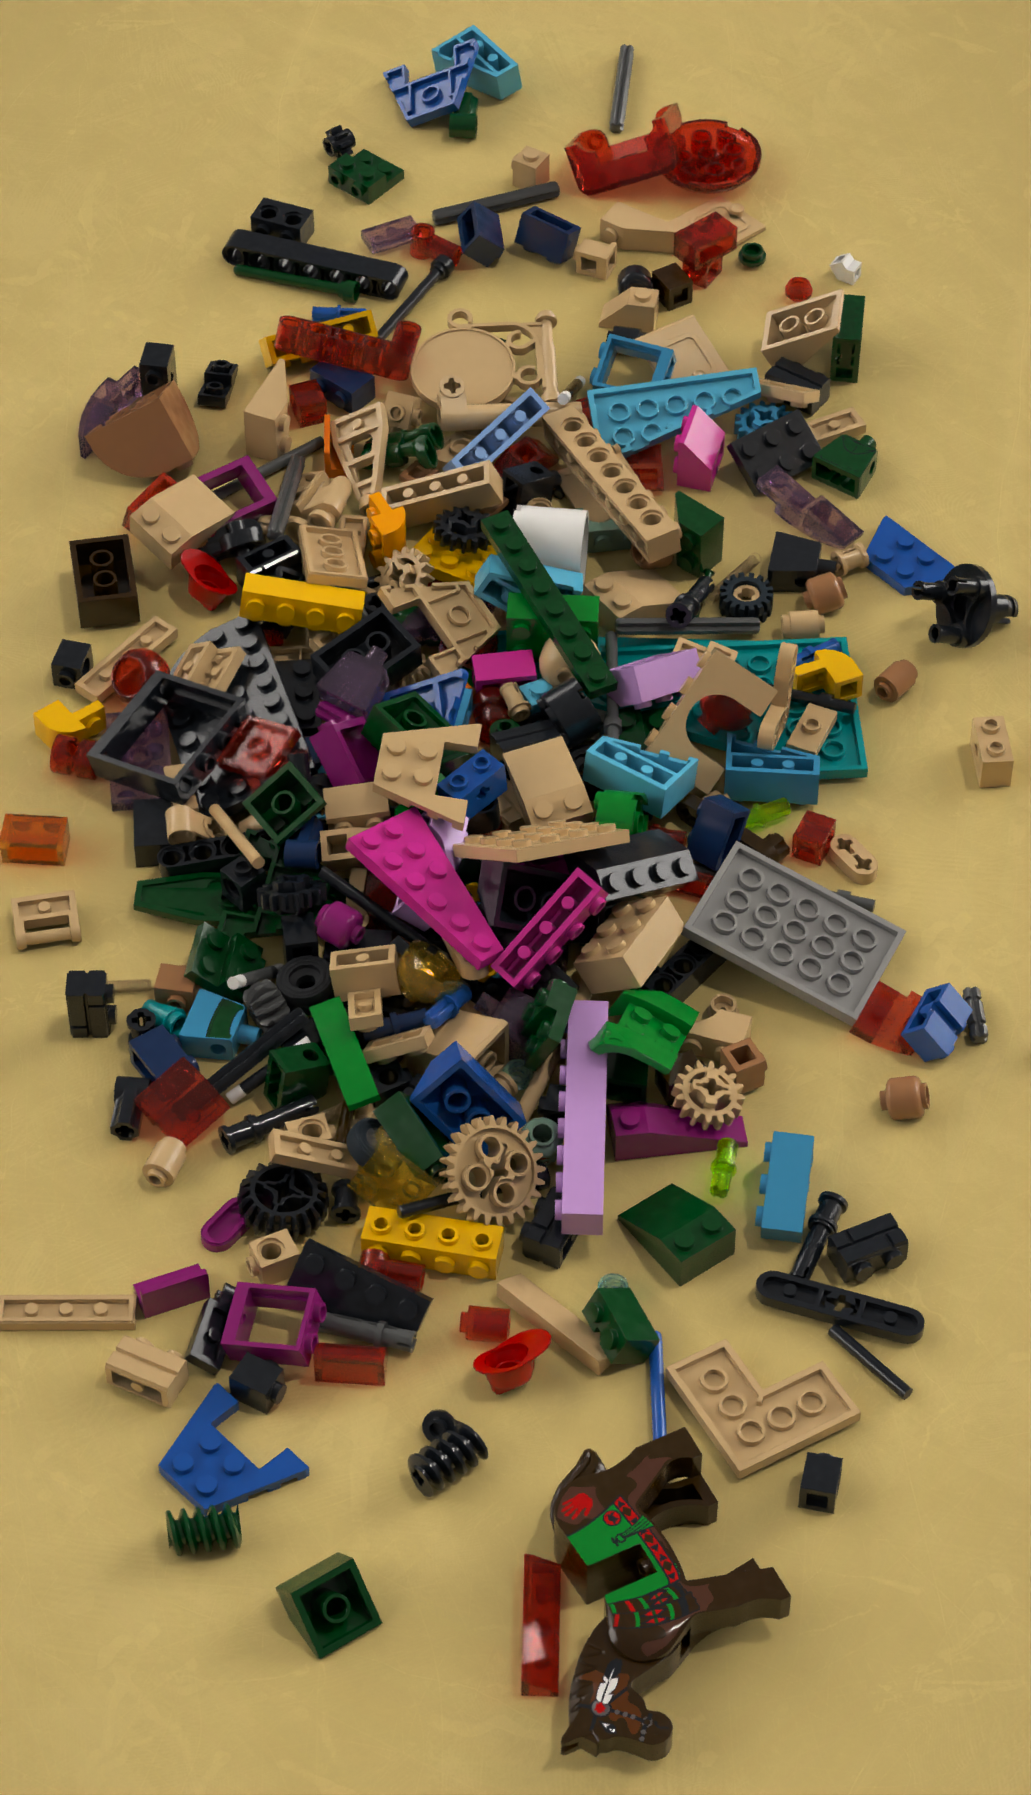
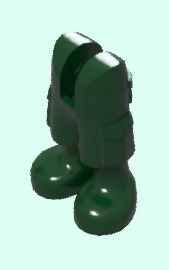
[361,422,444,470]

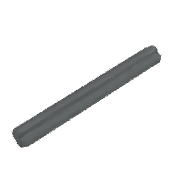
[609,44,634,133]
[432,181,560,226]
[267,454,306,541]
[615,617,760,635]

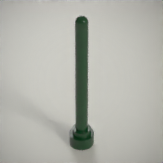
[233,264,360,303]

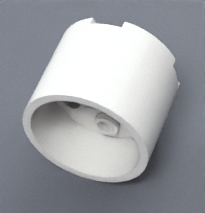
[513,505,589,595]

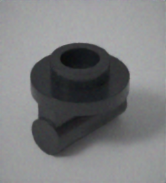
[422,1409,464,1442]

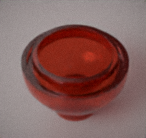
[697,695,754,736]

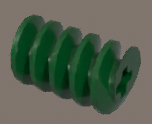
[165,1503,242,1556]

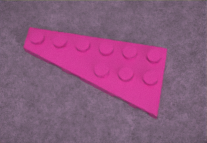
[345,807,504,970]

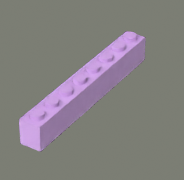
[555,1000,609,1235]

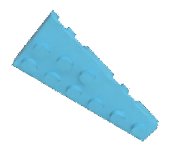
[587,367,761,458]

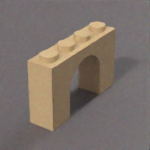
[644,648,778,795]

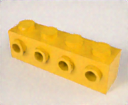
[258,309,378,368]
[239,573,366,634]
[361,1205,504,1280]

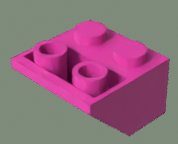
[673,405,725,492]

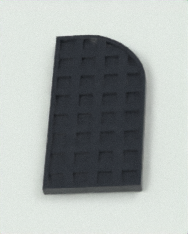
[162,616,319,817]

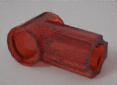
[410,223,463,267]
[359,1248,426,1293]

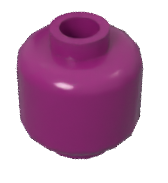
[315,901,365,949]

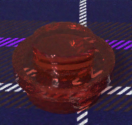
[785,277,813,302]

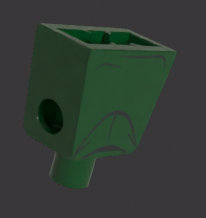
[811,434,878,499]

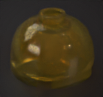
[397,940,463,1004]

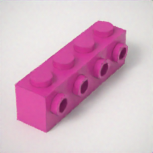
[491,867,608,992]

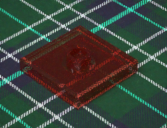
[216,714,301,781]

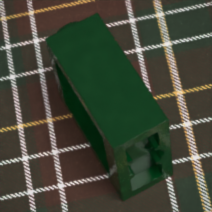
[830,294,865,383]
[373,1091,450,1185]

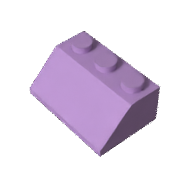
[607,648,700,710]

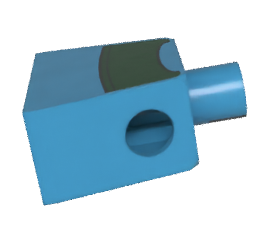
[179,989,262,1060]

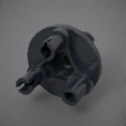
[911,564,1019,648]

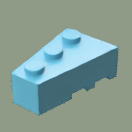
[431,25,522,100]
[474,554,583,612]
[582,736,699,819]

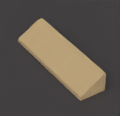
[497,1273,612,1376]

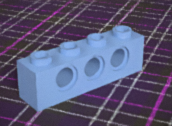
[442,387,550,471]

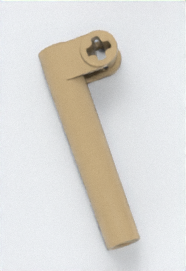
[436,374,583,431]

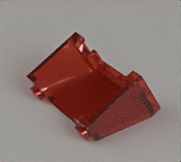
[564,103,682,196]

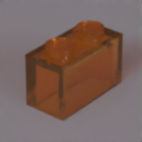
[0,814,70,866]

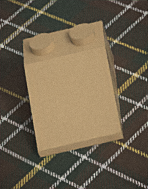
[761,289,845,367]
[243,358,292,461]
[130,474,235,570]
[583,569,681,637]
[502,736,593,827]

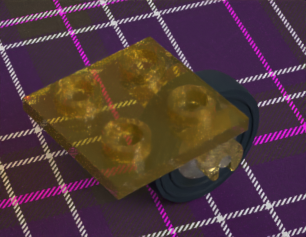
[346,1118,439,1210]

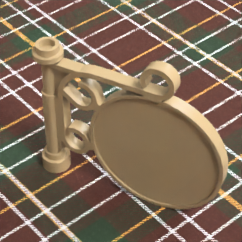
[411,308,560,409]

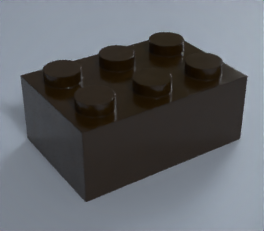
[69,534,140,628]

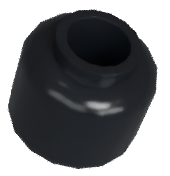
[617,264,653,294]

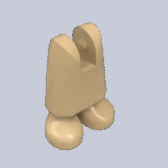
[285,476,352,545]

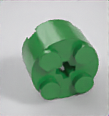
[592,789,649,835]

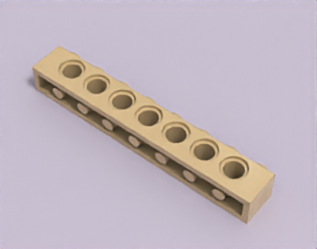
[542,404,682,564]

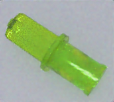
[745,797,791,829]
[710,1137,739,1199]

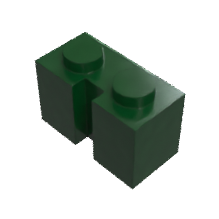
[582,1288,660,1364]

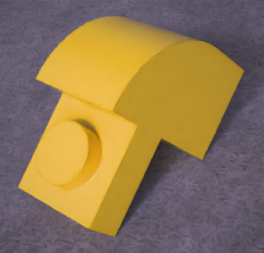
[792,649,864,701]
[33,700,107,753]

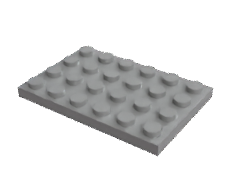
[681,841,906,1027]

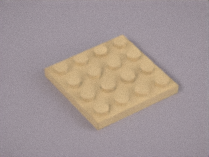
[453,820,630,863]

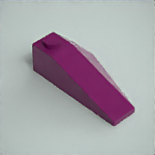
[606,1101,748,1161]

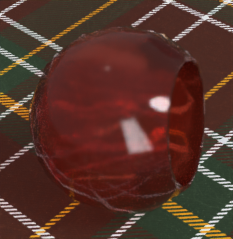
[111,648,170,704]

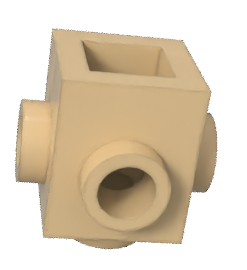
[382,390,422,433]

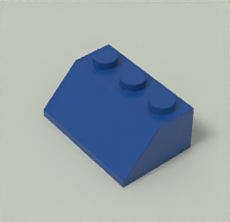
[410,1041,527,1156]

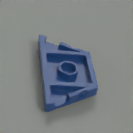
[866,515,955,596]
[359,668,469,726]

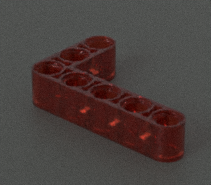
[274,315,422,381]

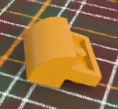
[366,492,407,569]

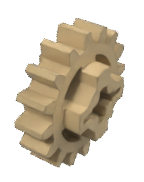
[374,546,435,592]
[671,1061,745,1130]

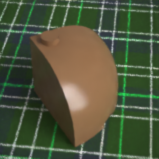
[85,380,199,478]

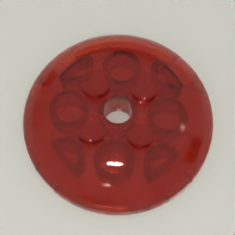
[654,119,762,194]

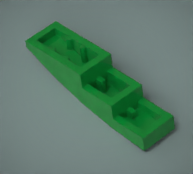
[309,996,381,1112]

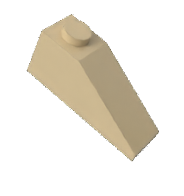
[600,202,687,254]

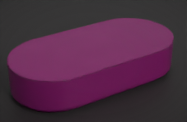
[201,1197,250,1252]

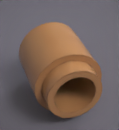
[874,659,918,702]

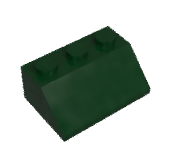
[361,691,475,777]

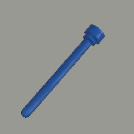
[649,1331,667,1440]

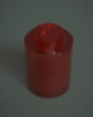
[459,1305,511,1343]

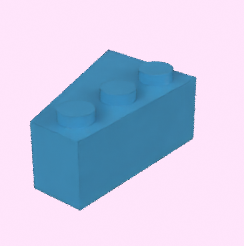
[724,732,820,805]
[755,1131,814,1243]

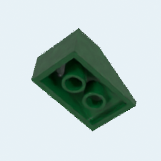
[618,1183,736,1287]

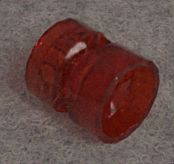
[472,687,514,745]
[50,734,104,780]

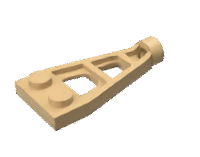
[330,401,389,516]

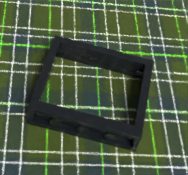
[86,670,253,805]

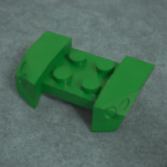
[588,989,700,1075]

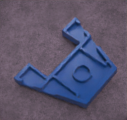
[383,38,479,127]
[158,1383,310,1516]

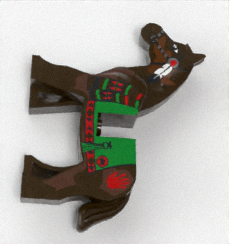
[550,1427,791,1761]

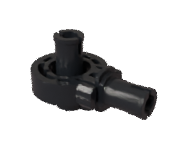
[197,518,266,564]

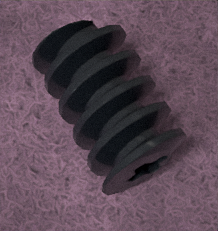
[408,1423,489,1497]

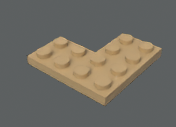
[665,1339,861,1479]

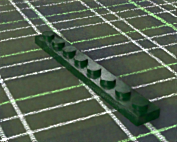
[480,510,618,700]

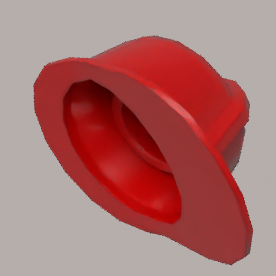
[181,548,238,611]
[473,1329,551,1395]

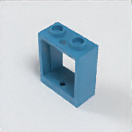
[590,333,676,389]

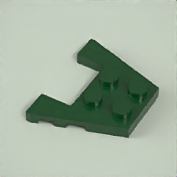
[217,828,331,939]

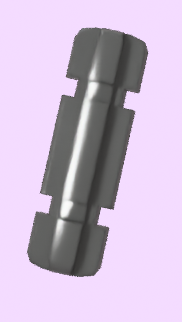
[962,986,989,1044]

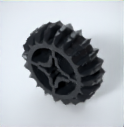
[237,1162,330,1242]

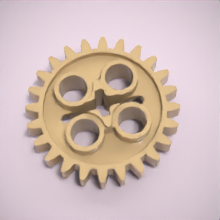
[439,1115,546,1226]

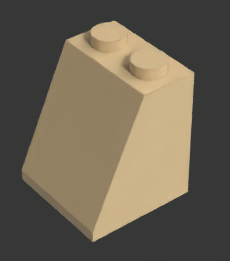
[406,1010,509,1077]

